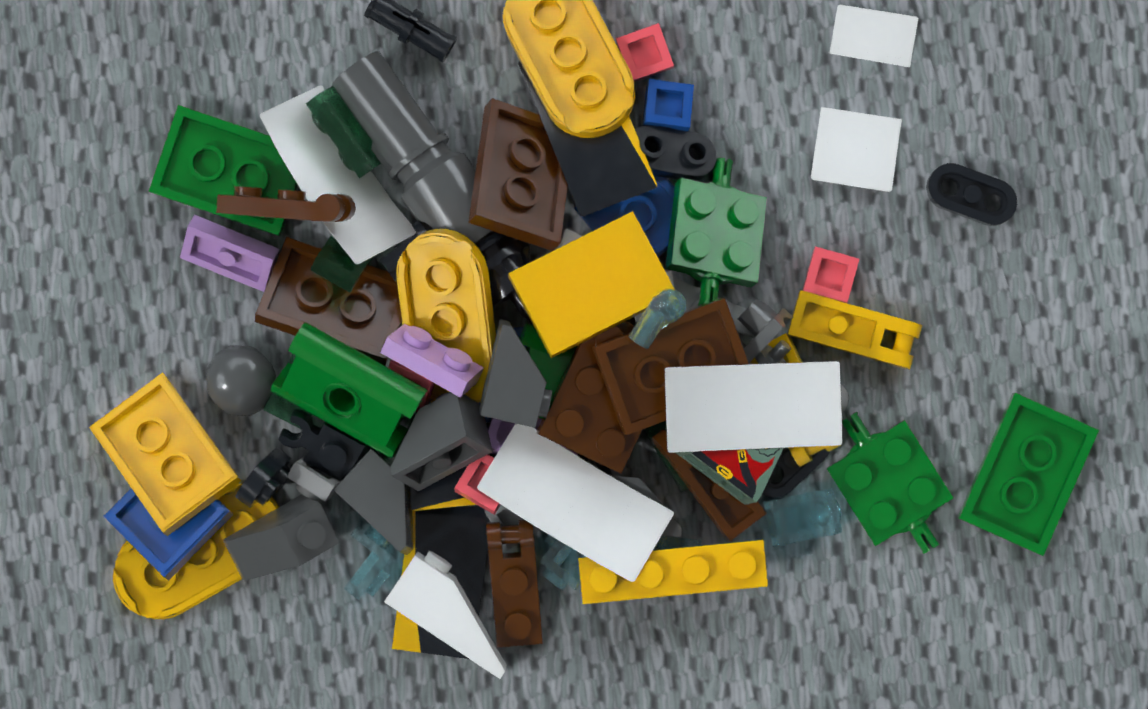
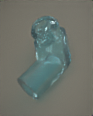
[628,289,686,349]

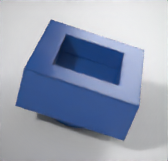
[643,79,694,131]

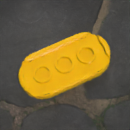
[502,0,635,138]
[396,229,496,403]
[113,483,280,620]

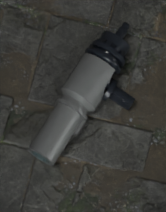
[332,51,533,325]

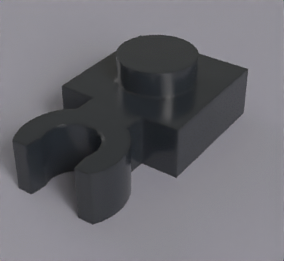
[278,409,366,481]

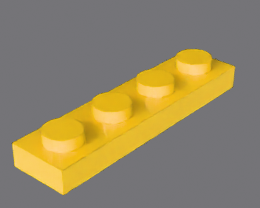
[578,540,768,604]

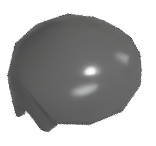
[206,345,276,416]

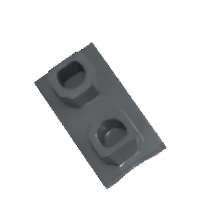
[737,298,793,364]

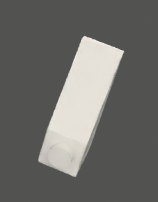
[384,551,507,679]

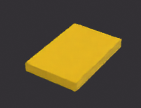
[508,211,677,358]
[89,372,242,536]

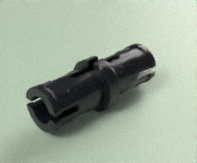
[364,0,457,63]

